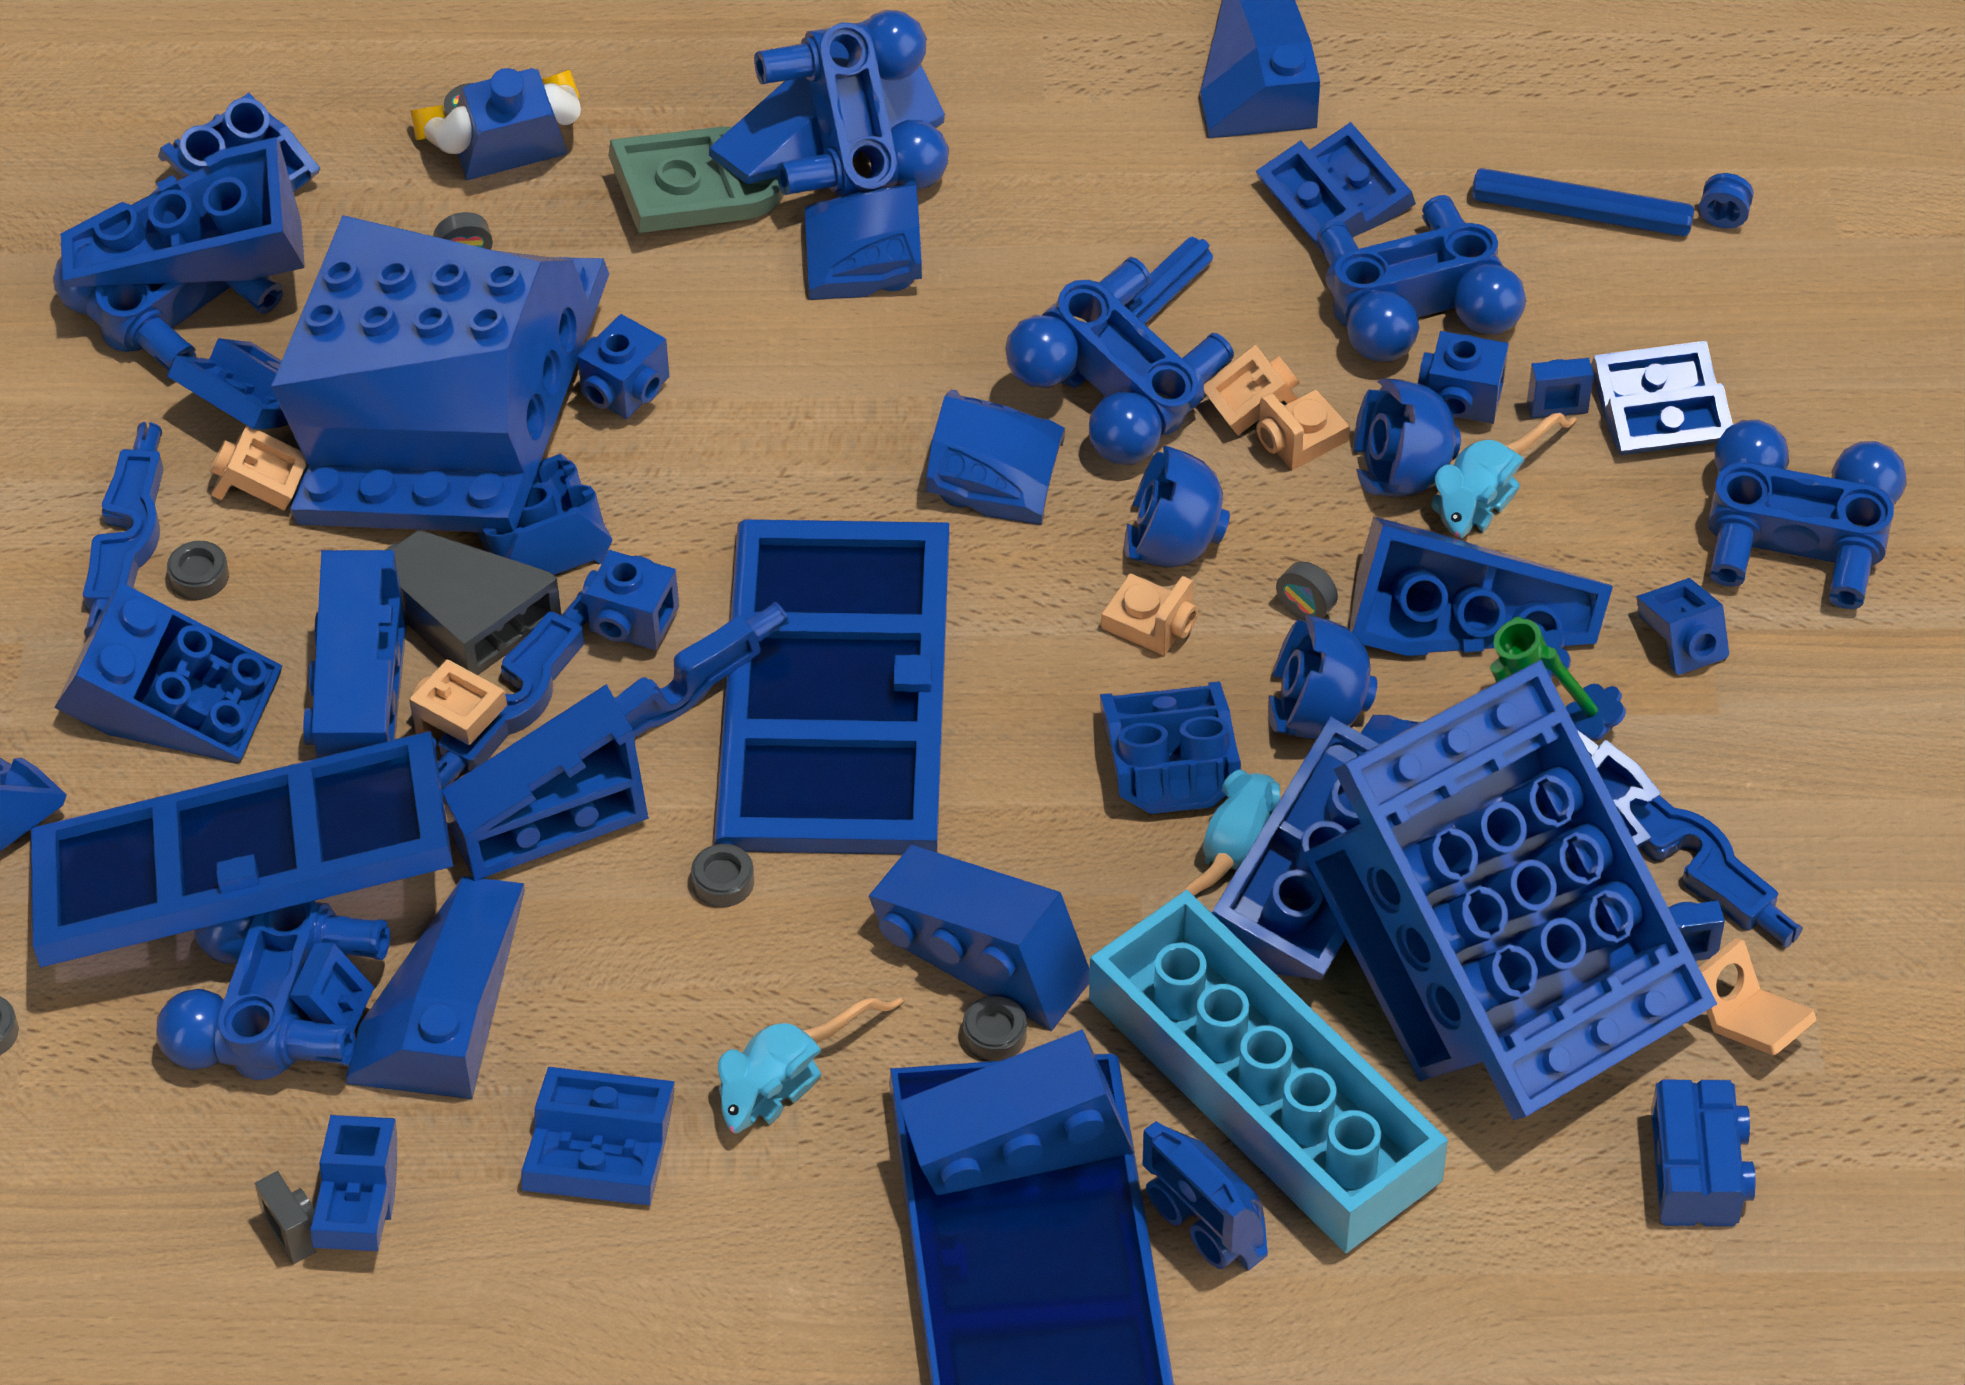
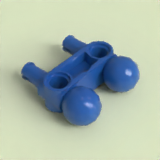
[754,10,949,197]
[53,188,283,372]
[1317,195,1527,362]
[1005,257,1234,465]
[1708,419,1907,609]
[156,901,390,1080]

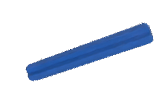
[1472,168,1694,237]
[1061,236,1213,388]

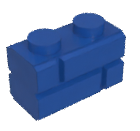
[1651,1079,1756,1226]

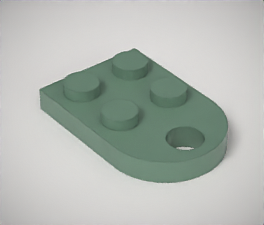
[608,127,784,233]

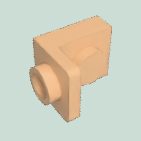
[1204,345,1300,436]
[1257,390,1350,470]
[210,425,307,511]
[1101,573,1198,656]
[409,659,507,745]

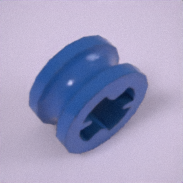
[1699,173,1754,229]

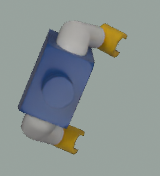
[410,68,581,181]

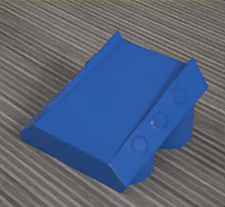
[477,453,613,575]

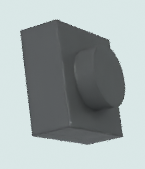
[255,1171,316,1264]

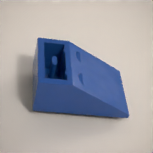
[54,582,283,763]

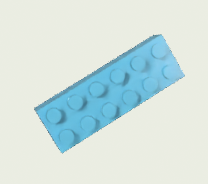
[1089,889,1448,1254]

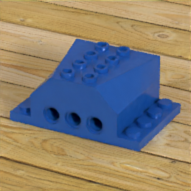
[271,215,609,533]
[1303,660,1717,1120]

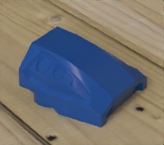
[158,92,320,192]
[804,180,922,300]
[926,389,1065,525]
[1100,681,1241,814]
[1142,1121,1268,1271]

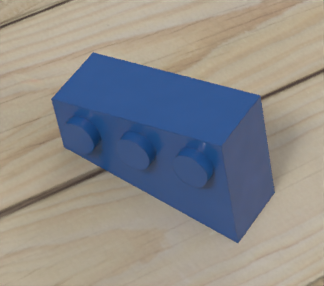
[303,550,407,769]
[442,684,649,881]
[869,844,1090,1031]
[898,1029,1134,1196]

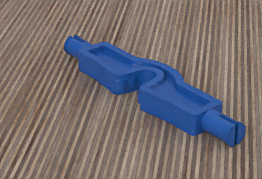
[83,422,164,638]
[438,591,589,789]
[615,601,790,738]
[1630,795,1803,948]

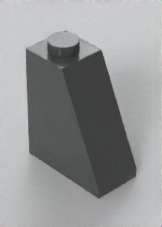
[386,530,562,675]

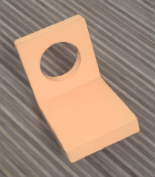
[1699,938,1817,1055]

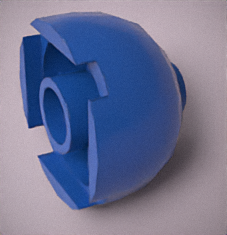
[1354,378,1461,497]
[1124,446,1230,568]
[1268,615,1377,739]

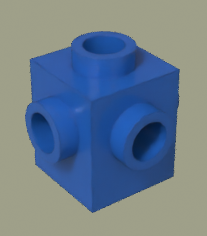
[577,314,670,419]
[1418,331,1509,424]
[581,550,679,650]

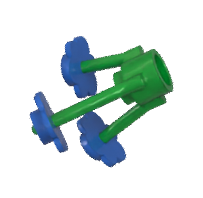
[1490,617,1626,741]

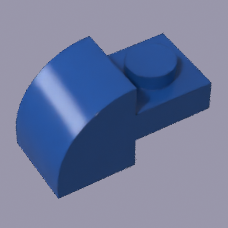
[310,1115,397,1251]

